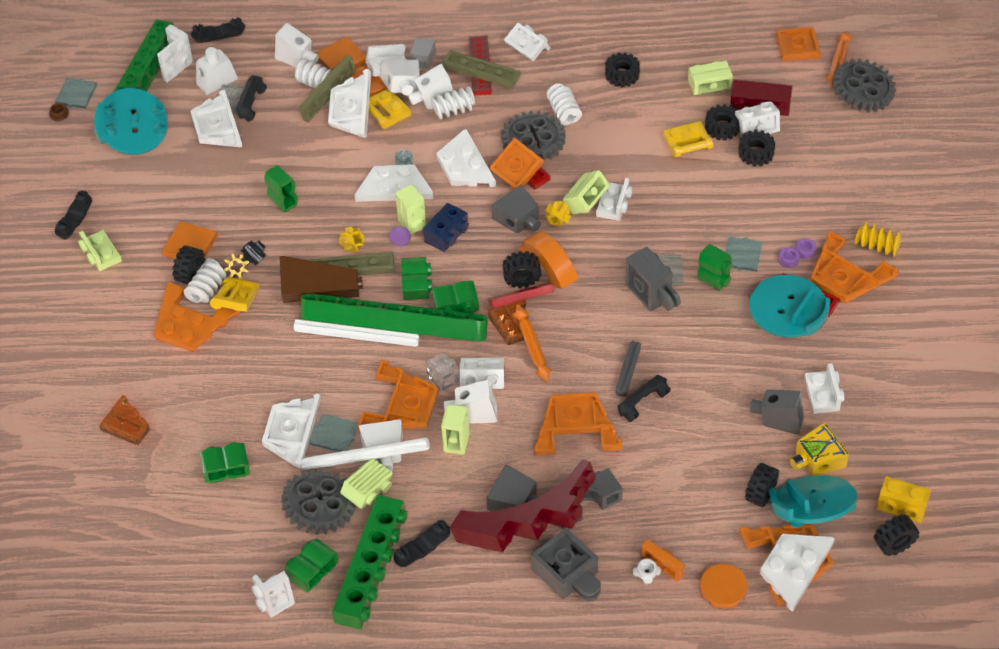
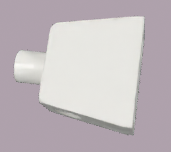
[275,23,319,68]
[196,47,238,95]
[380,60,420,95]
[408,64,453,110]
[444,380,498,423]
[359,419,403,471]

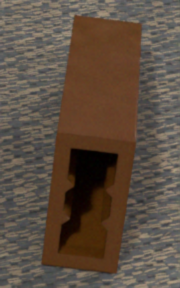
[279,256,363,303]

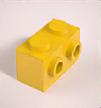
[877,476,931,523]

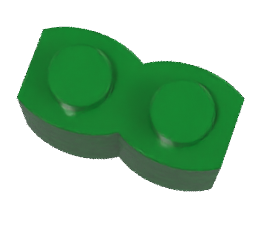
[264,165,298,213]
[697,243,733,291]
[401,257,432,300]
[432,281,479,313]
[200,442,250,483]
[285,538,339,593]

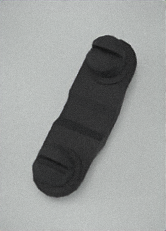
[191,17,245,43]
[236,75,267,122]
[55,190,92,240]
[617,375,671,422]
[393,520,451,567]

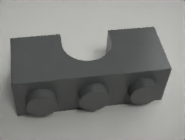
[560,468,623,530]

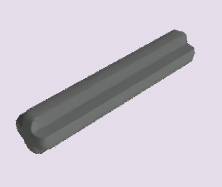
[615,341,641,397]

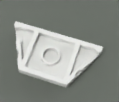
[328,69,371,138]
[190,90,242,147]
[436,129,496,187]
[355,165,433,202]
[262,394,321,469]
[760,534,835,611]

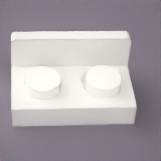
[504,23,551,62]
[366,44,406,76]
[735,102,780,138]
[596,178,633,221]
[460,358,505,389]
[804,363,844,414]
[252,571,295,618]

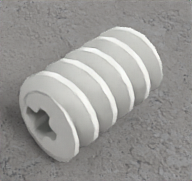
[295,58,332,89]
[547,84,582,125]
[431,86,475,120]
[184,258,227,304]

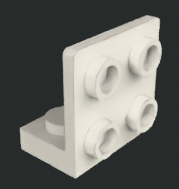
[158,24,193,83]

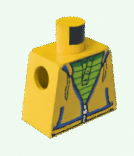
[790,423,849,476]

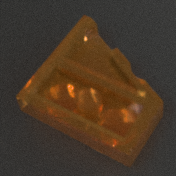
[488,300,526,345]
[99,395,150,446]

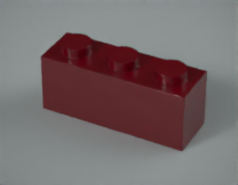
[730,79,792,116]

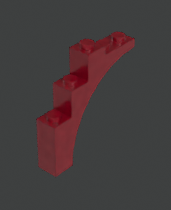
[450,460,596,553]

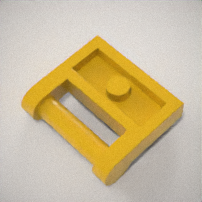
[369,88,411,129]
[663,121,713,158]
[210,277,260,312]

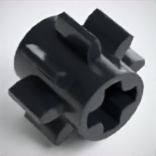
[240,240,266,265]

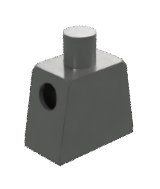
[491,185,541,233]
[750,390,804,435]
[487,464,539,511]

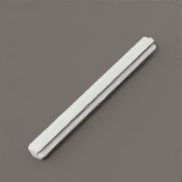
[294,319,420,347]
[301,438,430,470]

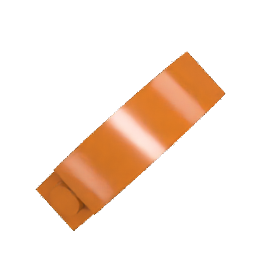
[517,231,579,289]

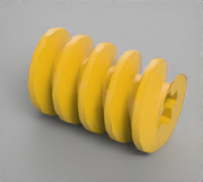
[854,221,902,257]

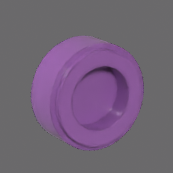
[389,226,411,246]
[795,238,816,259]
[778,247,800,268]

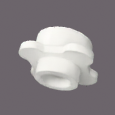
[633,559,661,584]

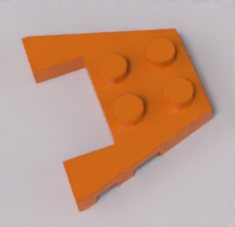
[810,231,899,304]
[154,282,241,352]
[357,359,439,433]
[534,392,623,456]
[739,524,833,607]

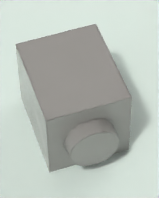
[410,37,436,70]

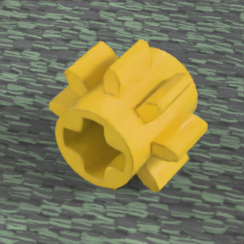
[545,201,571,226]
[339,226,365,252]
[224,253,249,278]

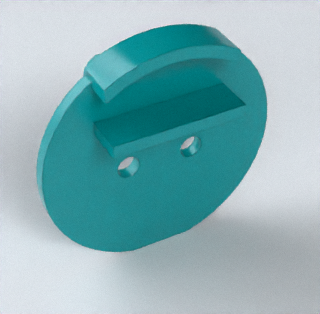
[94,88,168,155]
[749,275,830,338]
[770,475,858,527]

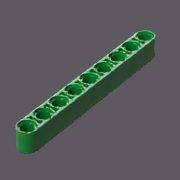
[300,294,488,341]

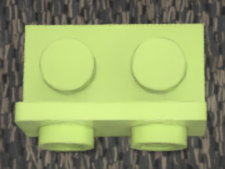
[78,230,122,272]

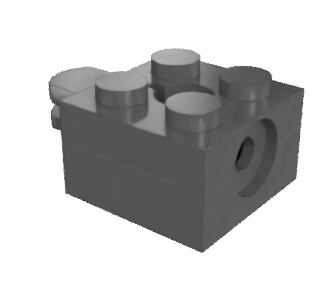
[625,247,681,312]
[531,528,601,601]

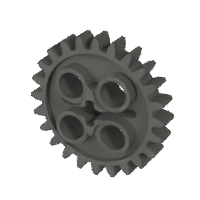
[832,58,896,113]
[501,110,566,161]
[281,468,356,535]

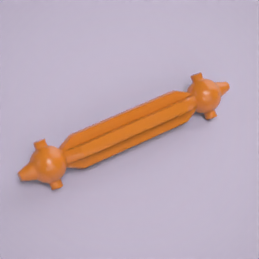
[826,31,853,86]
[513,304,552,382]

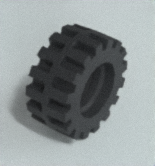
[605,52,640,88]
[705,104,740,141]
[738,130,775,167]
[172,245,205,284]
[502,251,541,288]
[745,463,780,507]
[873,514,920,556]

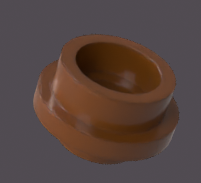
[49,103,69,121]

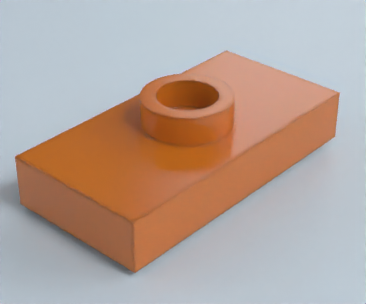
[641,539,685,582]

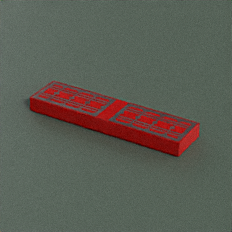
[469,36,492,96]

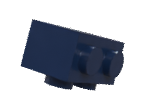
[423,202,469,252]

